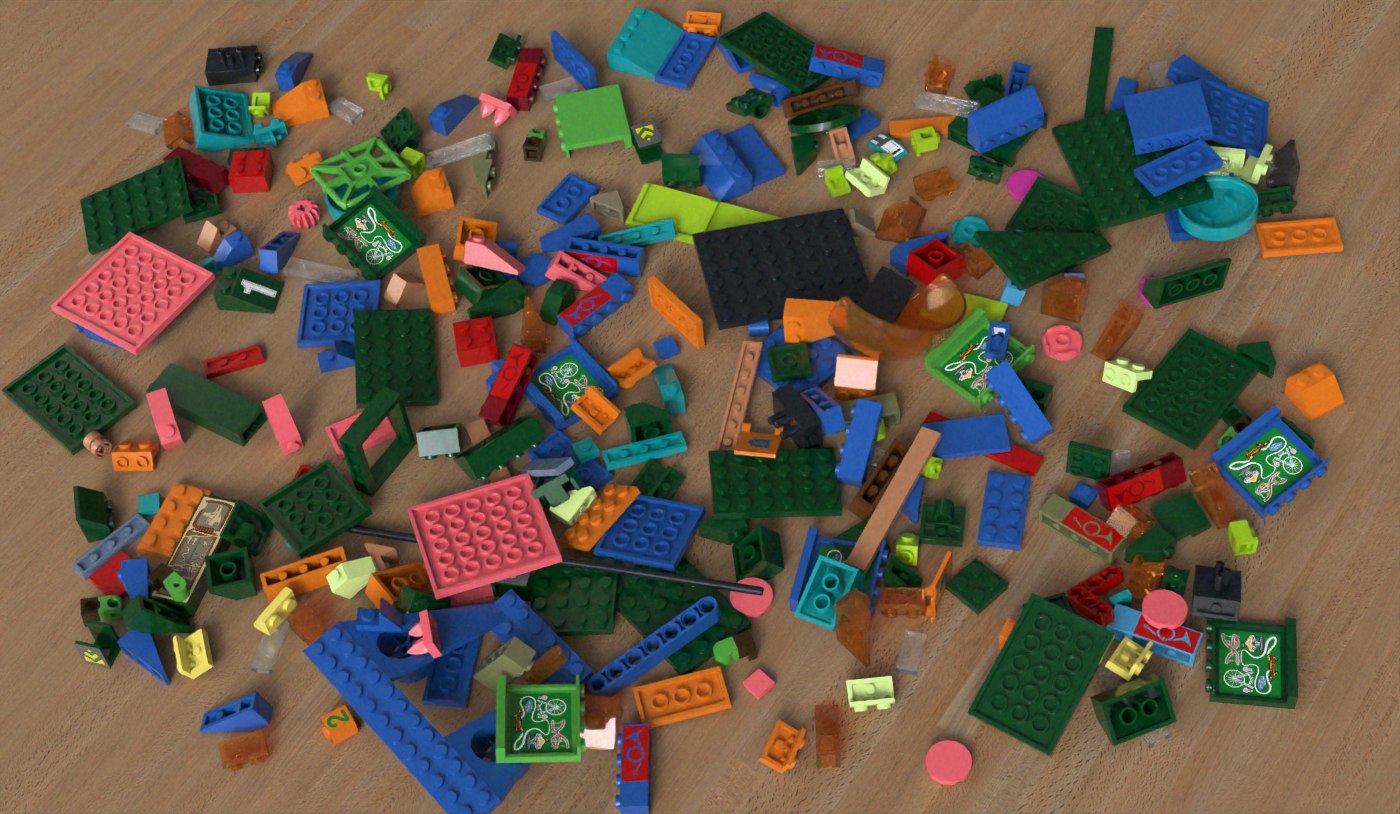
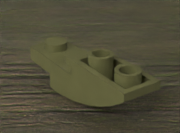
[473,132,498,199]

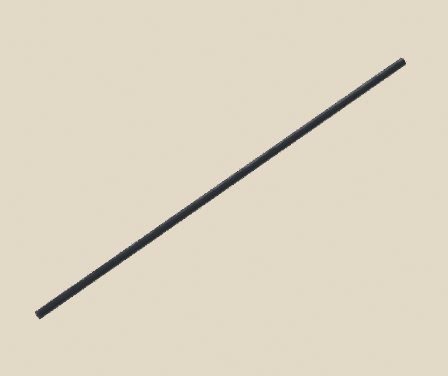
[345,525,764,596]

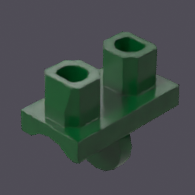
[967,155,1003,185]
[1161,565,1190,598]

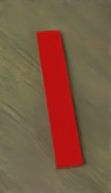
[922,411,1044,477]

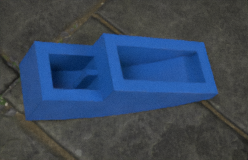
[717,36,755,75]

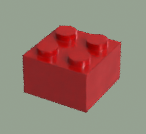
[228,150,274,194]
[906,238,964,291]
[453,316,500,368]

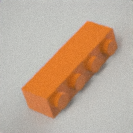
[416,243,458,316]
[259,546,348,603]

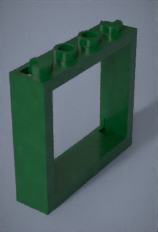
[339,386,416,497]

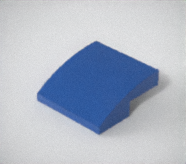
[839,109,880,141]

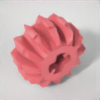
[288,198,321,230]

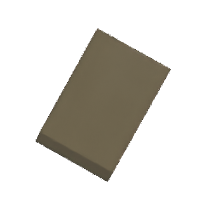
[590,190,626,224]
[845,208,875,237]

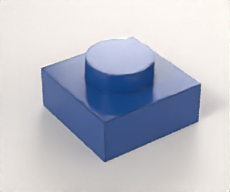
[1069,481,1098,510]

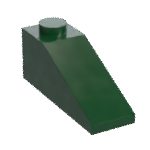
[467,278,530,320]
[122,594,194,633]

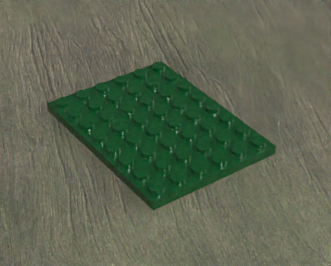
[1051,108,1213,230]

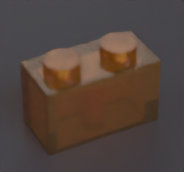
[1106,505,1156,539]

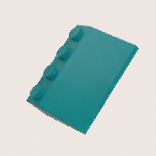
[607,7,684,79]
[189,85,255,152]

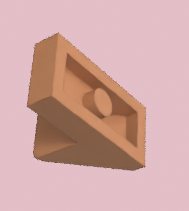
[828,127,856,167]
[197,219,237,255]
[364,543,399,571]

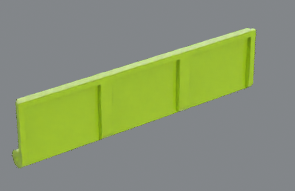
[625,182,858,247]

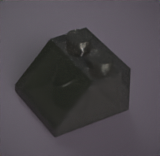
[1266,140,1300,195]

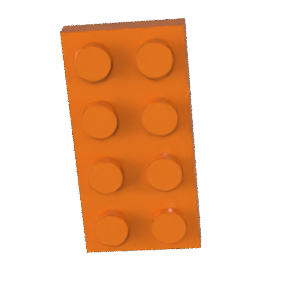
[1255,217,1344,258]
[647,275,705,350]
[137,482,213,560]
[559,484,641,551]
[632,666,731,729]

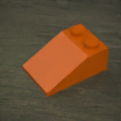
[272,78,330,128]
[783,298,848,344]
[365,561,433,614]

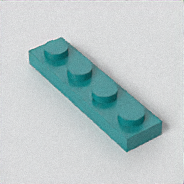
[598,218,676,247]
[601,431,687,471]

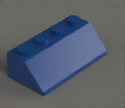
[967,85,1044,154]
[688,129,753,203]

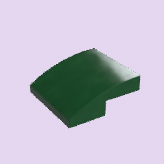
[630,459,686,500]
[1150,492,1212,542]

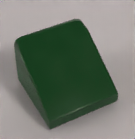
[1221,402,1252,427]

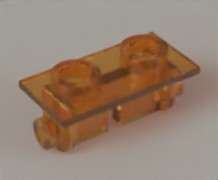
[521,645,569,685]

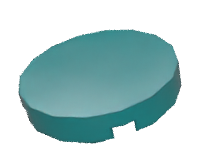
[951,216,990,249]

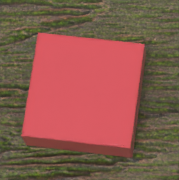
[743,669,775,700]

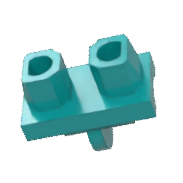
[253,117,289,148]

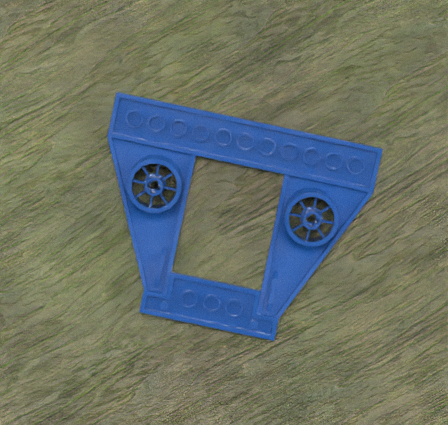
[303,589,594,814]

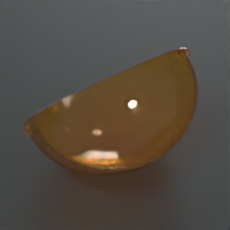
[828,273,967,361]

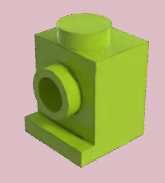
[911,126,940,157]
[399,147,427,179]
[1227,519,1259,556]

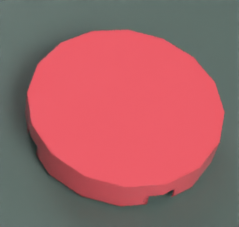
[1042,325,1083,360]
[730,577,773,618]
[1142,589,1188,630]
[925,740,972,785]

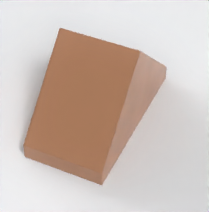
[383,273,425,309]

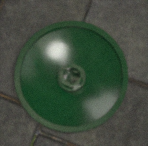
[787,105,862,135]

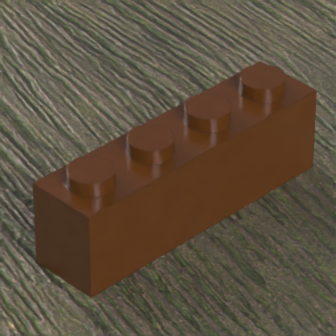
[781,79,859,118]
[847,439,909,520]

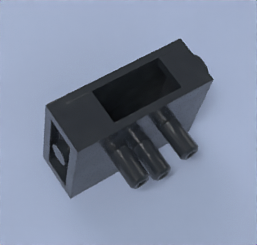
[205,45,263,86]
[852,266,917,335]
[767,383,823,449]
[1191,561,1241,622]

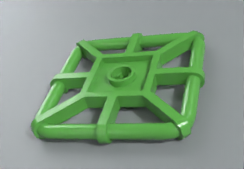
[310,136,412,210]

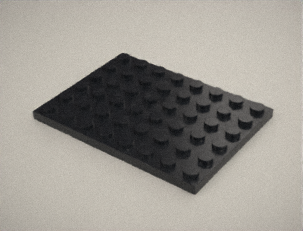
[692,208,869,330]

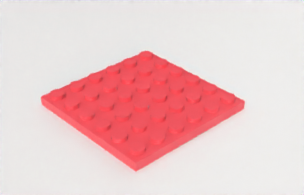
[51,231,215,355]
[407,473,562,600]

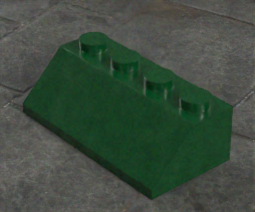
[1142,258,1232,309]
[453,416,546,481]

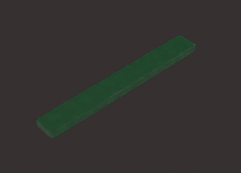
[1084,27,1114,119]

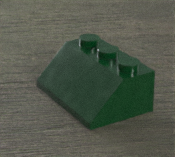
[1090,673,1177,746]

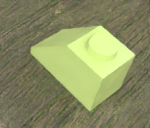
[549,486,598,528]
[326,556,379,599]

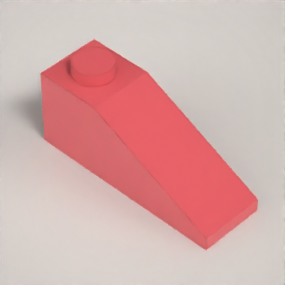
[464,235,525,275]
[545,250,608,292]
[146,388,185,450]
[262,393,304,456]

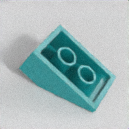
[794,555,866,631]

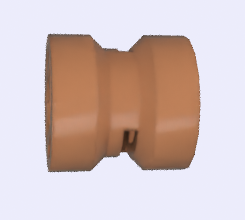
[83,431,112,459]

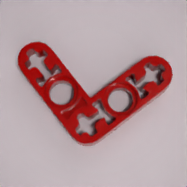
[1067,566,1124,625]

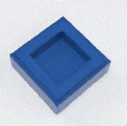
[653,336,680,361]

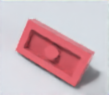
[479,93,517,127]
[407,609,442,658]

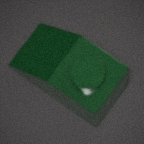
[791,134,819,176]
[538,278,576,326]
[698,516,748,545]
[1124,524,1176,564]

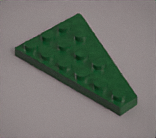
[973,231,1112,291]

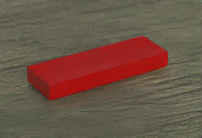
[203,344,265,379]

